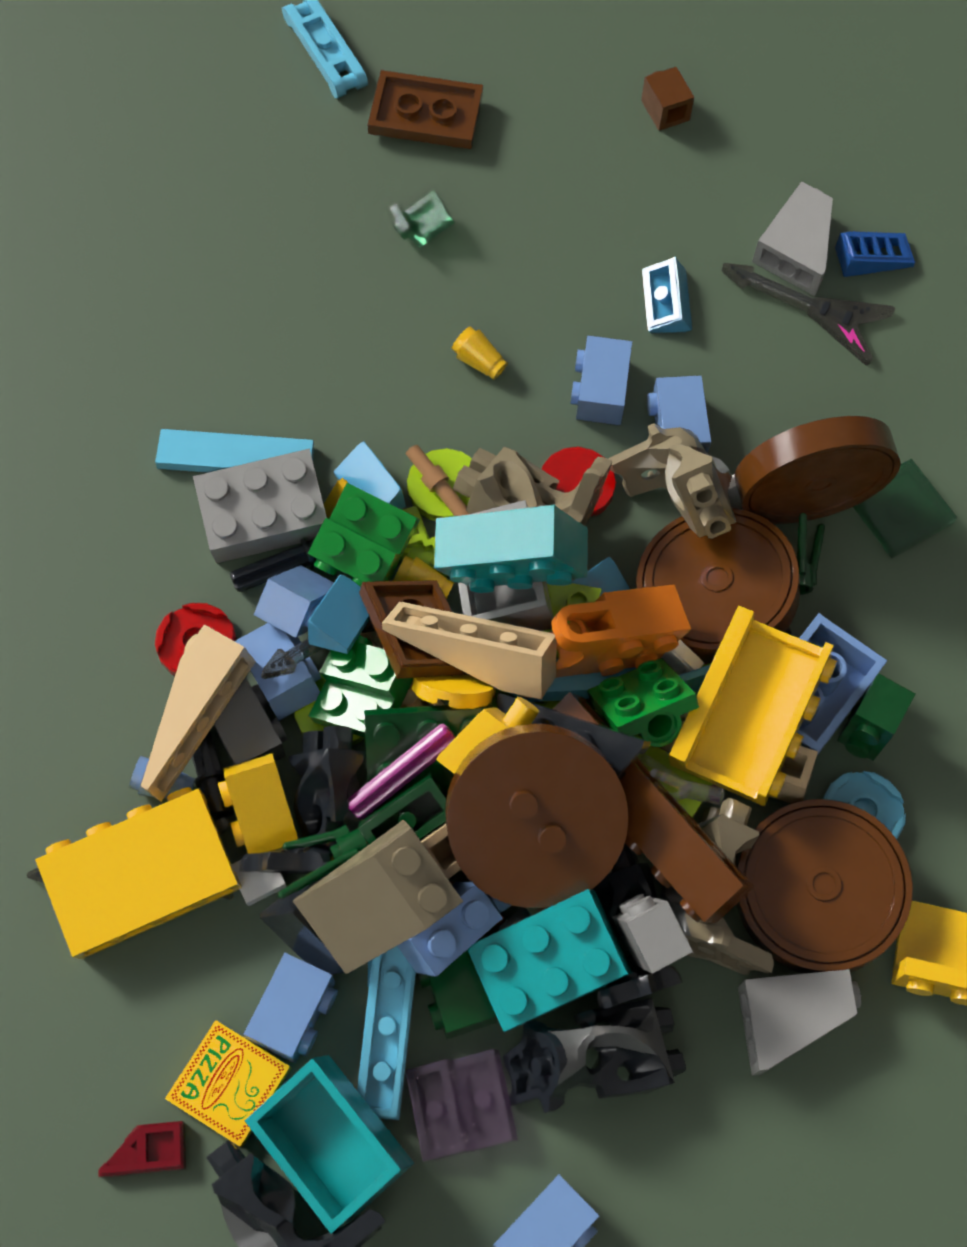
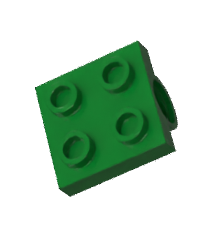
[587,658,699,747]

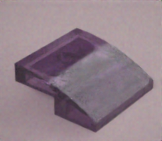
[405,1049,518,1162]

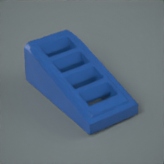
[835,232,915,277]

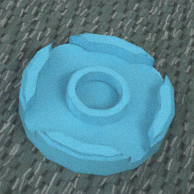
[823,771,906,839]

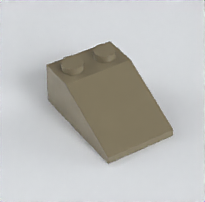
[293,820,463,974]

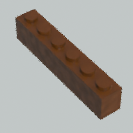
[553,692,754,923]

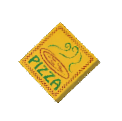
[165,1020,291,1148]

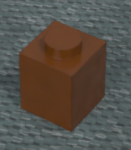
[641,66,695,131]

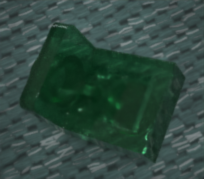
[391,190,455,247]

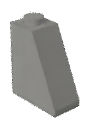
[752,181,833,296]
[738,969,861,1076]

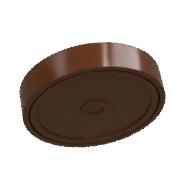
[734,416,901,524]
[636,508,800,663]
[445,724,628,908]
[737,799,912,974]

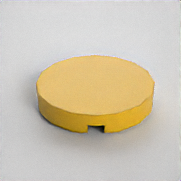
[412,675,496,709]

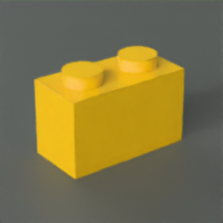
[218,753,298,854]

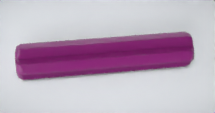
[347,724,456,819]

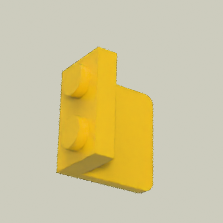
[891,901,967,1006]

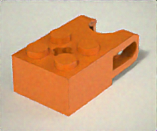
[549,584,691,678]

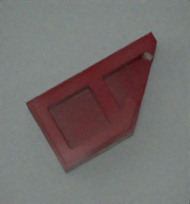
[98,1121,186,1178]

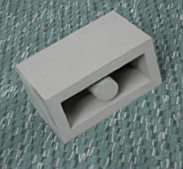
[612,894,693,973]

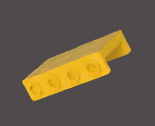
[669,605,837,807]
[35,787,242,959]

